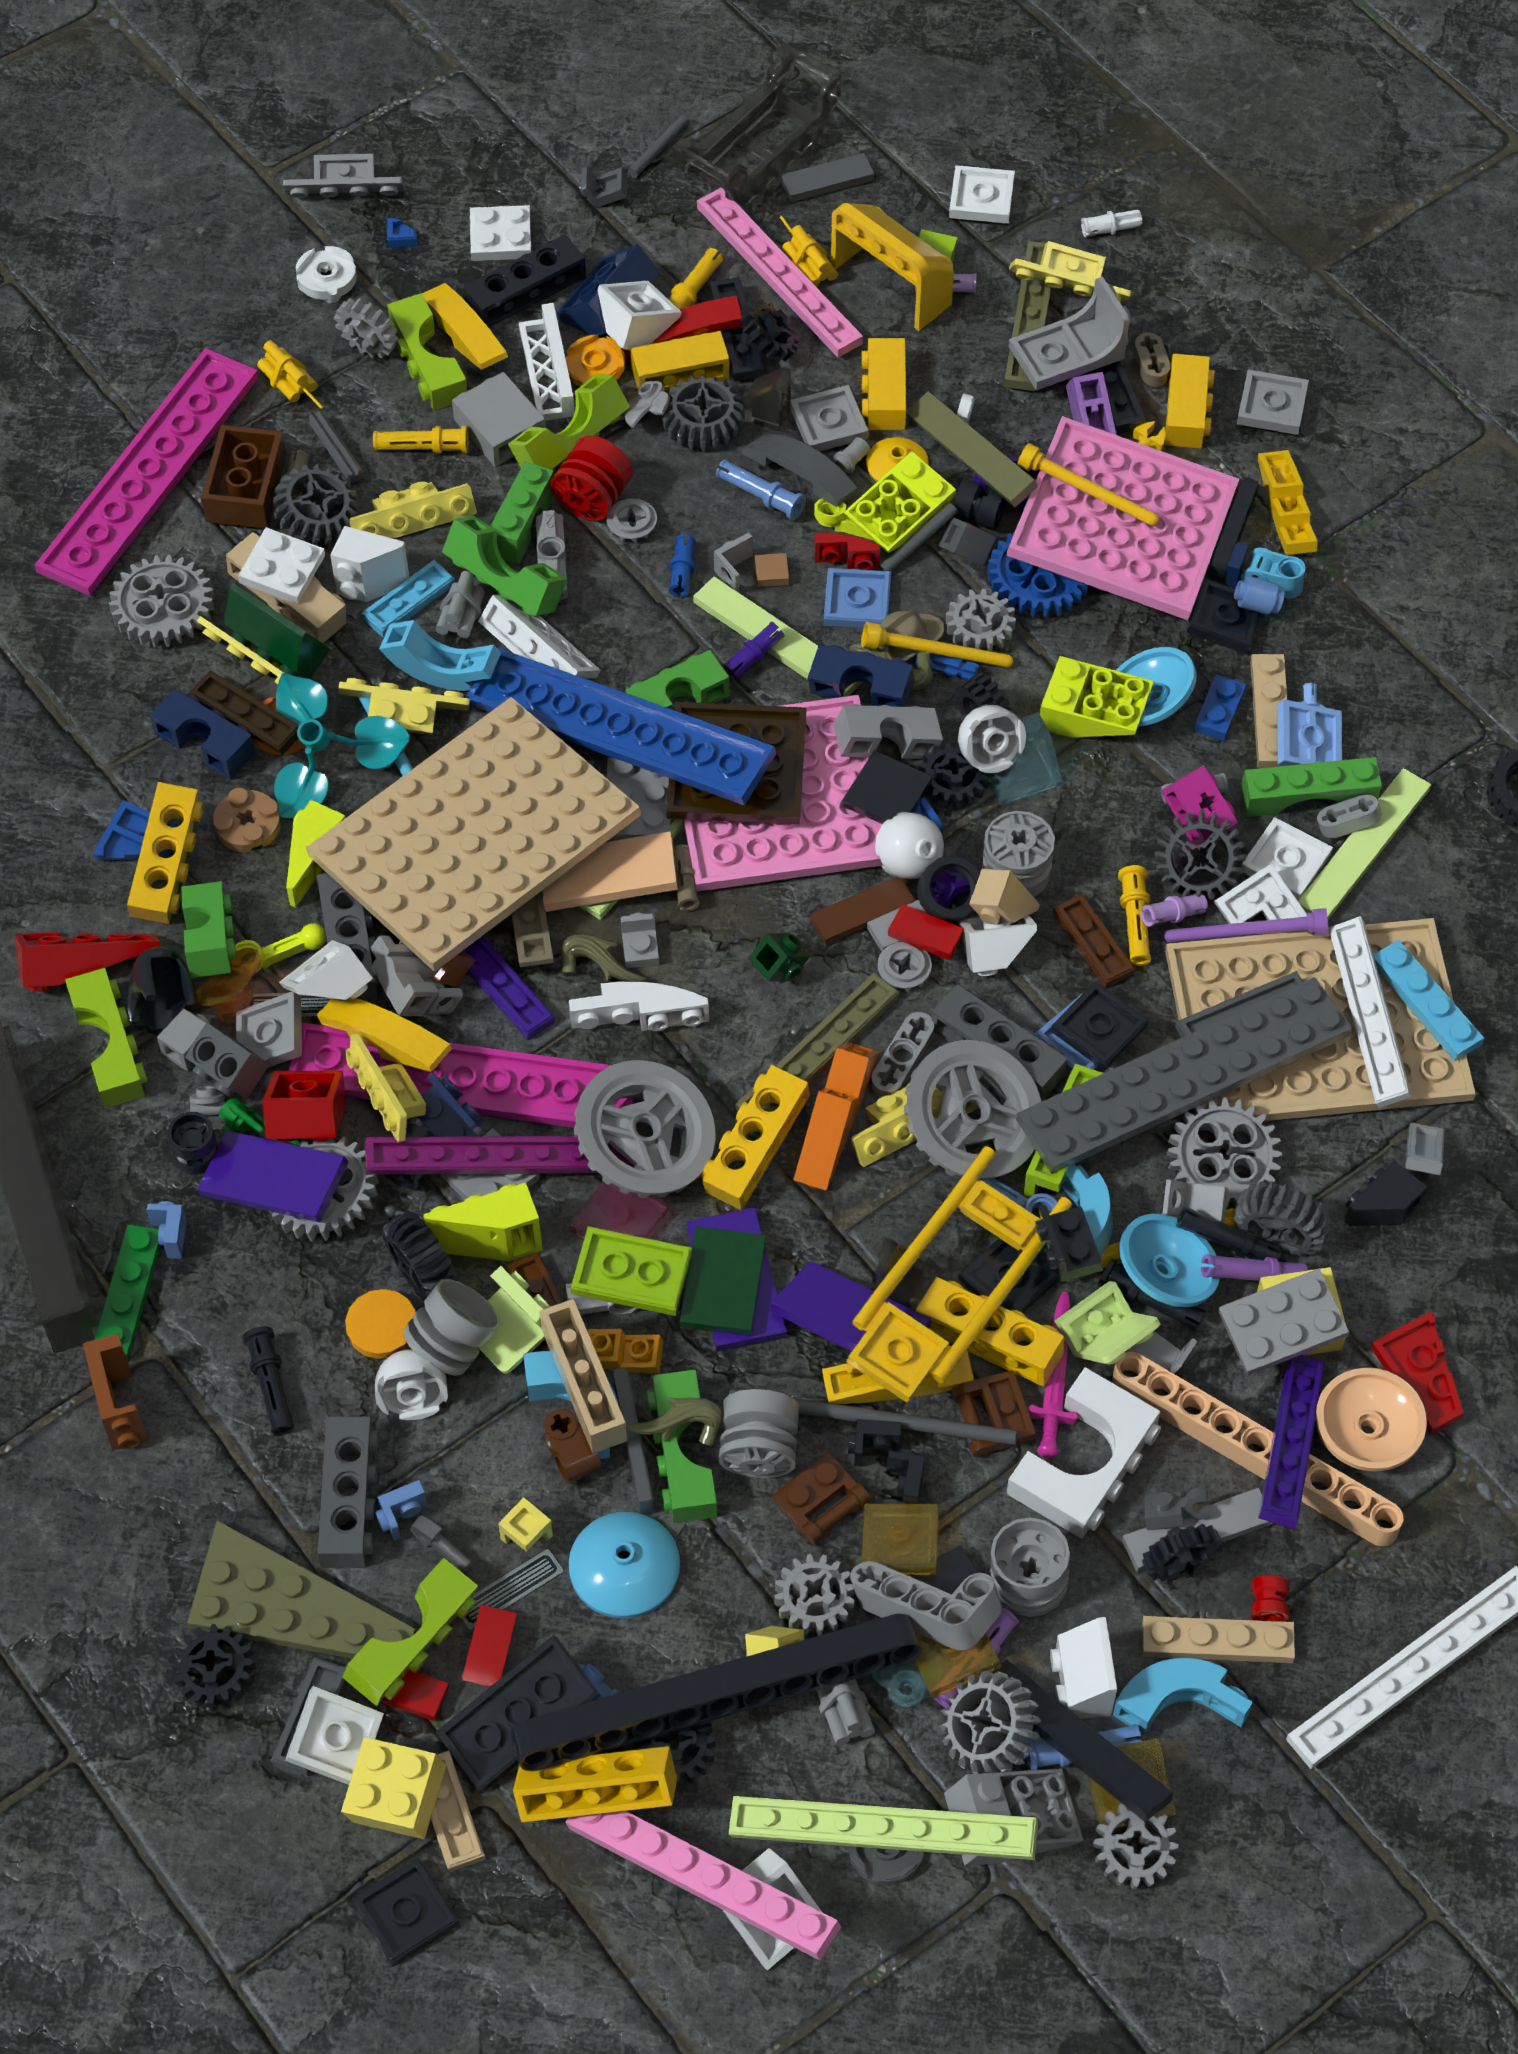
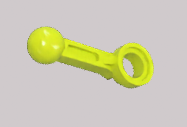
[814,499,901,540]
[230,923,327,975]

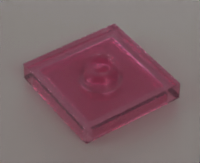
[569,1182,668,1239]

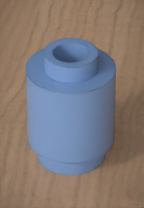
[1234,576,1285,615]

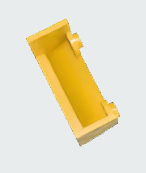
[831,203,954,331]

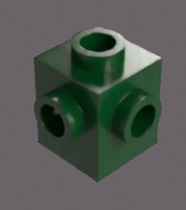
[748,933,810,982]

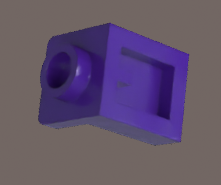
[931,858,970,908]

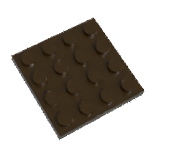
[666,702,806,824]

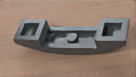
[742,434,857,507]

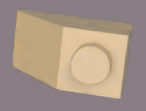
[969,869,1040,925]

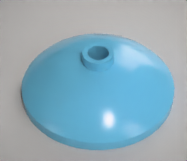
[1116,647,1197,727]
[1120,1214,1220,1307]
[569,1512,680,1619]

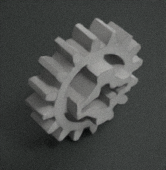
[334,298,398,358]
[946,588,1016,652]
[774,1554,855,1636]
[1092,1804,1179,1890]

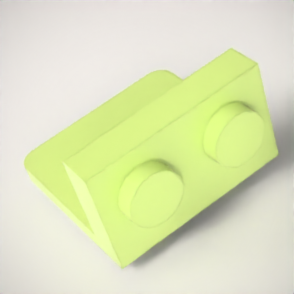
[479,1266,550,1374]
[1055,1281,1161,1364]

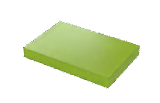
[571,1226,692,1316]

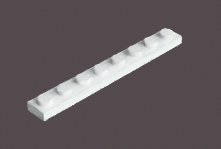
[1286,1566,1518,1769]

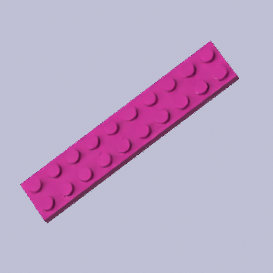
[35,348,259,596]
[289,1023,635,1128]

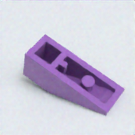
[1066,372,1116,435]

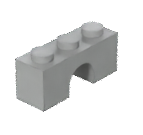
[833,704,943,759]

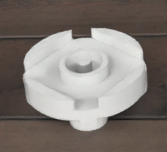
[296,246,357,303]

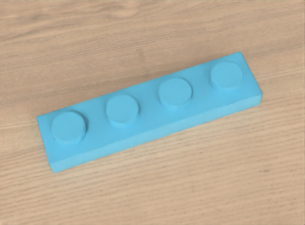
[1373,940,1484,1061]

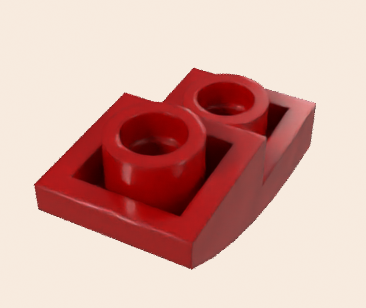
[814,533,880,570]
[462,1604,517,1687]

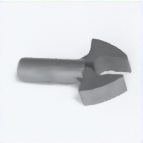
[410,1515,472,1572]

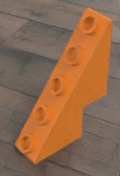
[793,1042,881,1190]

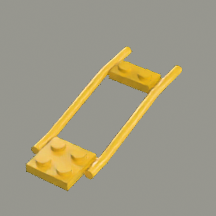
[847,1146,1073,1403]

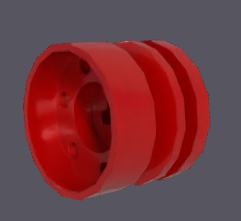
[550,436,633,521]

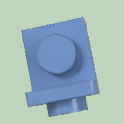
[147,1201,187,1259]
[375,1480,427,1541]

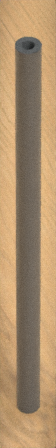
[729,1389,1018,1445]

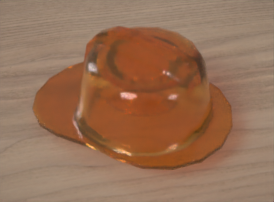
[196,948,261,1022]

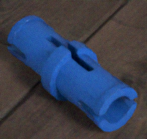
[669,534,696,597]

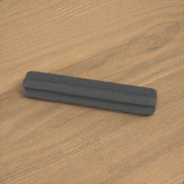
[309,411,364,483]

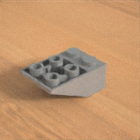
[944,1769,1084,1866]

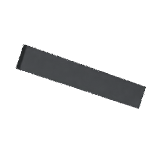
[990,1659,1173,1822]

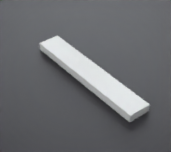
[1329,916,1412,1108]

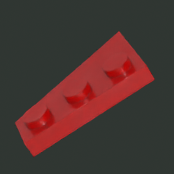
[1370,1311,1464,1435]

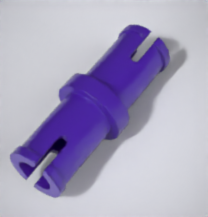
[724,621,785,680]

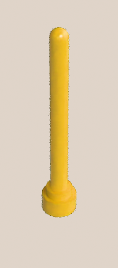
[1017,443,1159,526]
[861,622,1013,667]

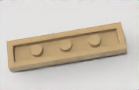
[1250,654,1287,768]
[1142,1616,1295,1663]

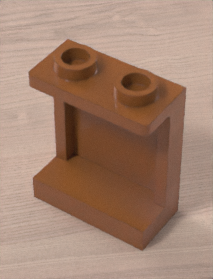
[83,1333,148,1450]

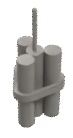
[436,571,485,638]
[816,1679,875,1745]

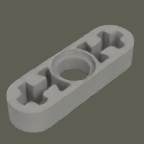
[871,1012,934,1098]

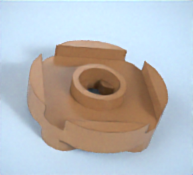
[213,788,281,853]

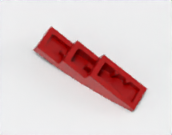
[622,296,743,362]

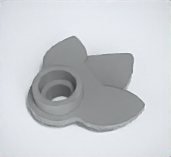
[620,381,670,428]

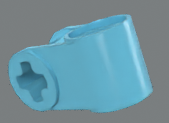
[1241,548,1305,599]

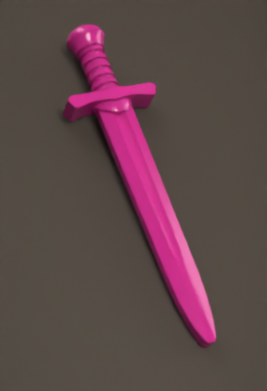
[1028,1291,1078,1459]

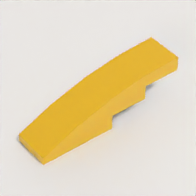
[422,283,508,370]
[1258,450,1318,555]
[317,997,452,1072]
[822,1349,975,1404]

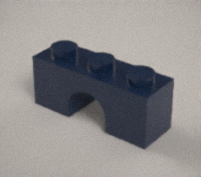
[808,645,915,707]
[150,689,255,780]

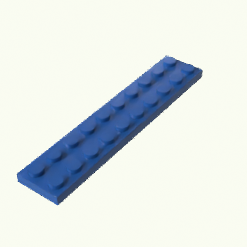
[465,648,777,805]

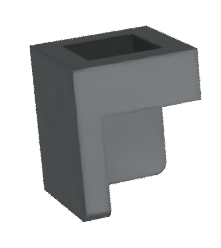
[939,517,996,565]

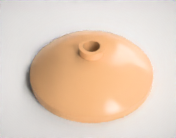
[1315,1368,1427,1471]

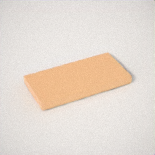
[542,831,678,912]

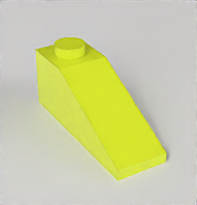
[286,800,345,908]

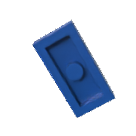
[1194,674,1247,741]

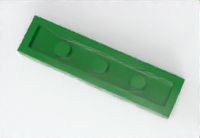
[95,1224,161,1362]

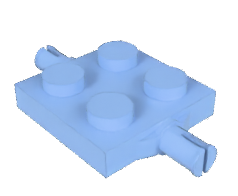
[1277,683,1342,766]

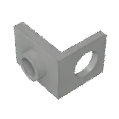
[714,532,753,593]
[1162,1179,1228,1222]
[1127,1331,1197,1374]

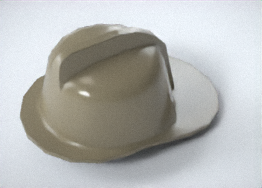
[878,610,945,661]

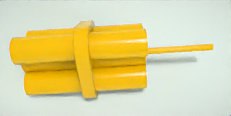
[780,216,838,287]
[257,340,323,409]

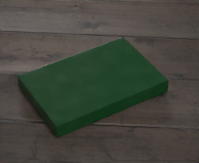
[680,1226,766,1336]

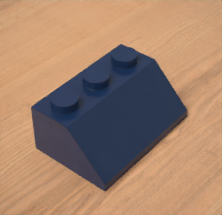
[556,244,660,336]

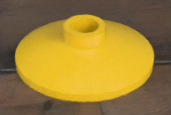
[866,437,929,482]

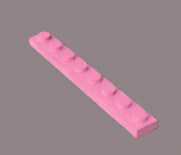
[697,187,863,358]
[565,1811,841,1961]

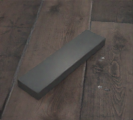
[613,1368,655,1515]

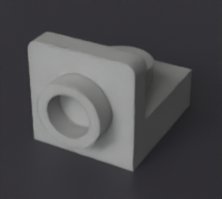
[621,913,659,969]

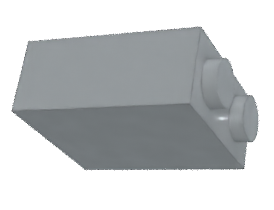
[452,372,546,467]

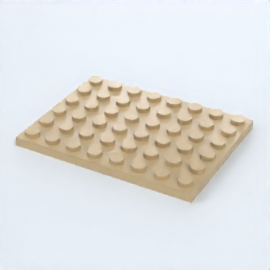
[306,697,641,972]
[1165,918,1476,1121]

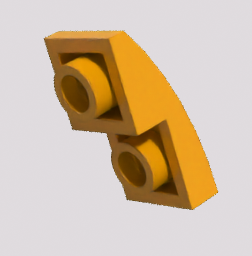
[587,1329,663,1373]

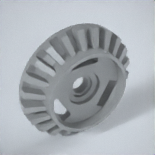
[904,1040,1041,1180]
[574,1060,716,1198]

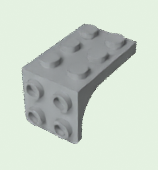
[1009,277,1131,390]

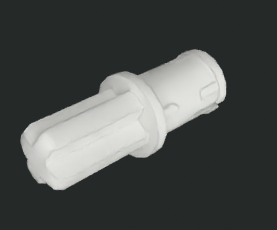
[1081,210,1142,238]

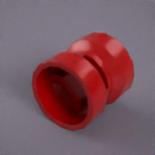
[1251,1575,1289,1622]

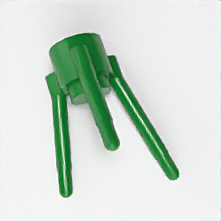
[219,1097,301,1146]

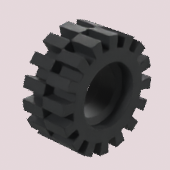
[954,673,1012,716]

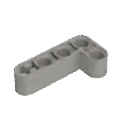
[850,1561,1002,1650]

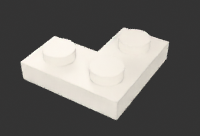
[1214,864,1307,933]

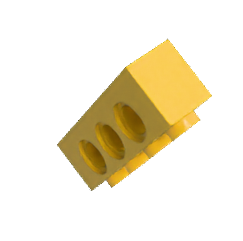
[127,782,204,924]
[701,1065,810,1210]
[916,1277,1064,1387]
[513,1746,677,1822]

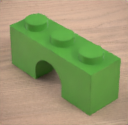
[490,462,554,564]
[625,650,730,710]
[181,881,236,978]

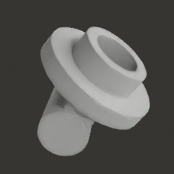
[190,1086,226,1116]

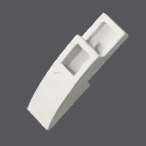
[569,982,709,1031]

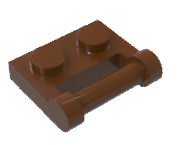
[951,1370,1036,1457]
[772,1452,871,1545]

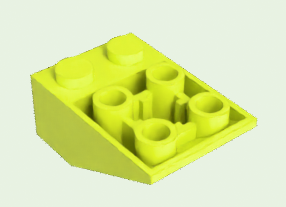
[844,451,957,553]
[1039,656,1154,738]
[423,1182,543,1261]

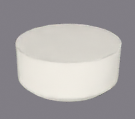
[957,393,975,424]

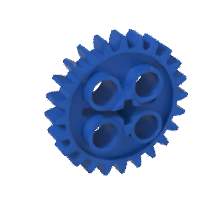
[988,534,1089,618]

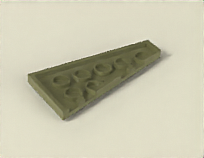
[187,1521,416,1659]

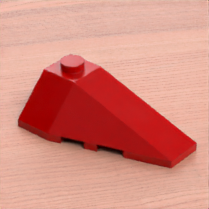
[14,932,160,992]

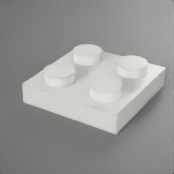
[949,165,1015,223]
[470,205,531,261]
[238,527,325,604]
[1241,817,1333,901]
[285,1686,384,1785]

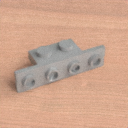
[283,154,405,198]

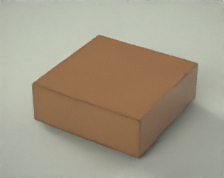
[755,553,789,587]

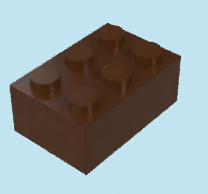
[201,425,287,529]

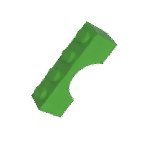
[442,515,567,617]
[1240,757,1382,817]
[647,1369,717,1524]

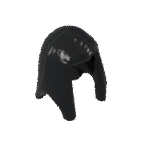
[128,946,197,1034]

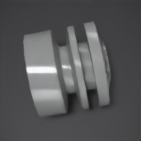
[982,811,1055,897]
[403,1279,501,1376]
[719,1389,799,1478]
[990,1517,1070,1617]

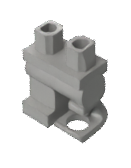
[370,936,463,1016]

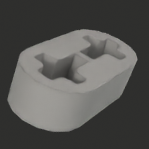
[1317,795,1382,838]

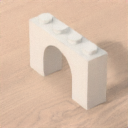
[1007,1367,1161,1539]

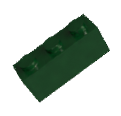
[224,583,331,679]

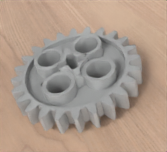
[109,555,215,647]
[1167,1097,1282,1209]
[269,1136,379,1241]

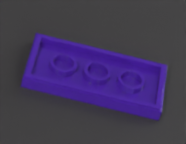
[197,1130,349,1223]
[686,1208,786,1352]
[771,1261,931,1352]

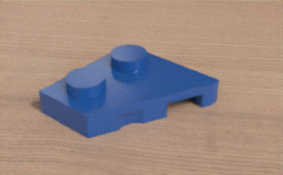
[93,800,180,860]

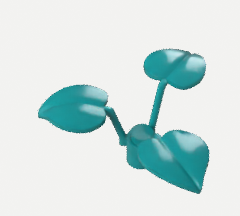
[274,673,410,819]

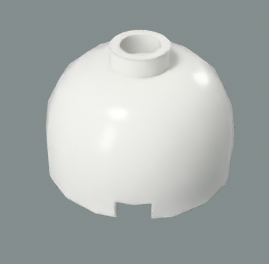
[958,705,1027,773]
[875,812,944,879]
[375,1350,448,1421]

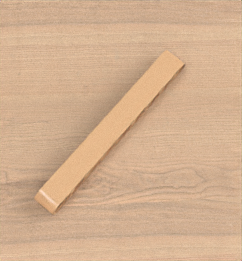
[1112,1352,1404,1546]

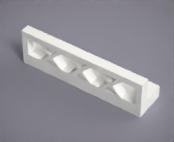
[519,303,574,421]
[478,595,601,679]

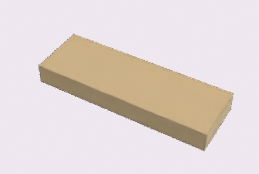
[431,1751,486,1873]

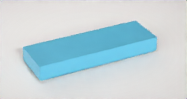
[362,560,455,638]

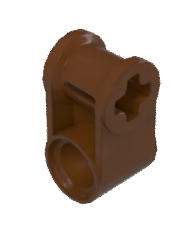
[544,1409,602,1484]

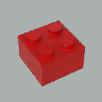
[262,1070,347,1142]

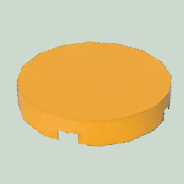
[565,335,625,387]
[345,1289,416,1359]

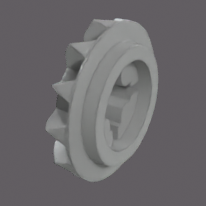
[607,499,657,543]
[877,942,932,992]

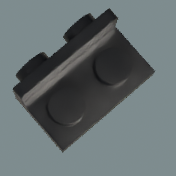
[1035,1205,1103,1282]

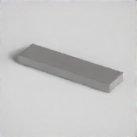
[1122,1488,1273,1573]

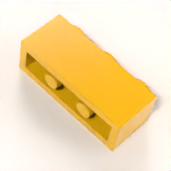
[631,331,730,391]
[862,338,906,430]
[1164,354,1215,449]

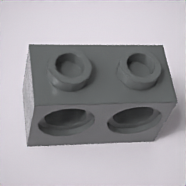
[184,1022,270,1099]

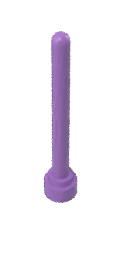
[1165,908,1329,943]

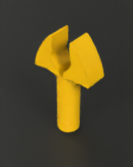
[1133,421,1166,451]

